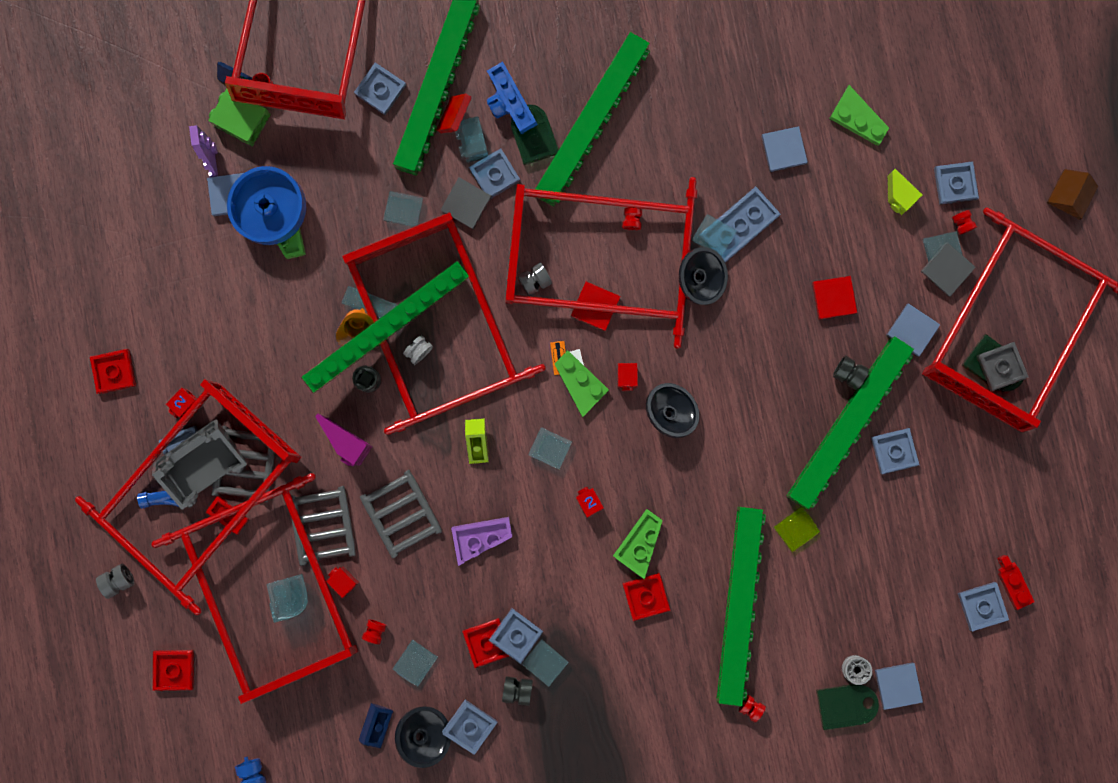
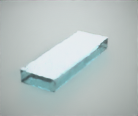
[341,286,397,319]

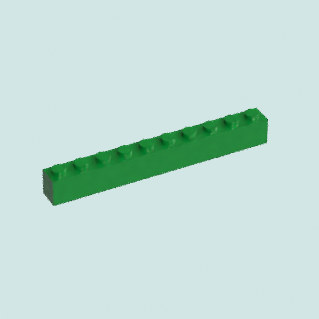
[393,0,481,176]
[535,32,650,207]
[301,261,469,394]
[786,336,914,509]
[716,507,766,706]

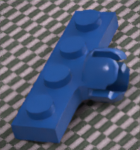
[487,62,538,134]

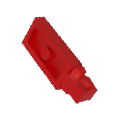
[997,555,1034,610]

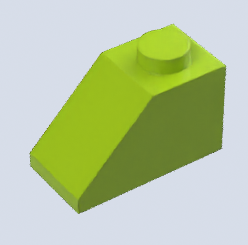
[888,169,922,215]
[465,418,488,464]

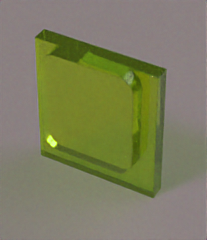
[774,507,820,552]

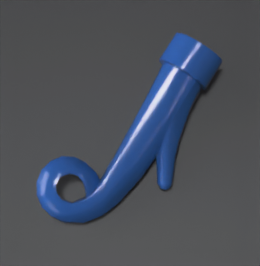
[137,491,179,509]

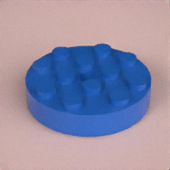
[227,166,306,245]

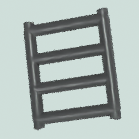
[212,426,278,502]
[360,470,442,559]
[291,486,356,566]

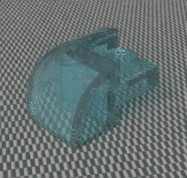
[266,574,308,623]

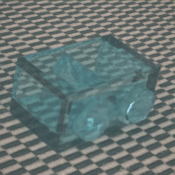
[455,116,488,163]

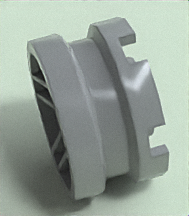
[403,335,433,365]
[842,655,872,685]

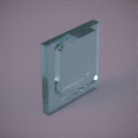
[383,191,423,227]
[692,214,736,257]
[922,231,963,262]
[528,427,572,469]
[393,639,438,687]
[522,639,569,687]

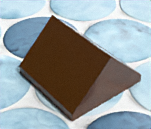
[1047,169,1098,220]

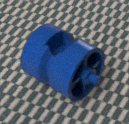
[235,756,266,783]

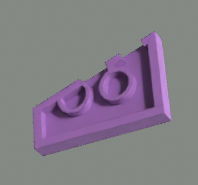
[189,125,218,178]
[451,517,512,566]

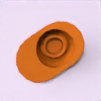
[336,308,374,346]

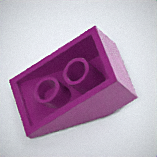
[315,413,373,467]

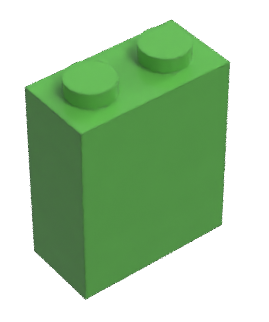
[208,88,271,147]

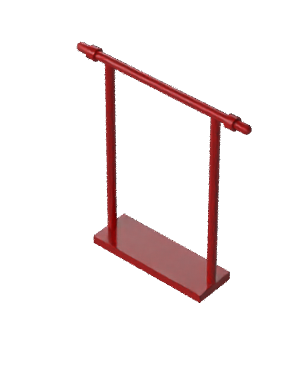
[225,0,366,120]
[505,177,698,349]
[922,207,1118,432]
[342,212,546,435]
[75,379,302,615]
[151,473,359,704]

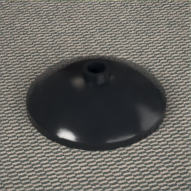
[679,247,728,305]
[646,383,699,438]
[395,706,451,768]

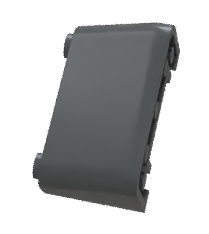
[152,420,247,510]

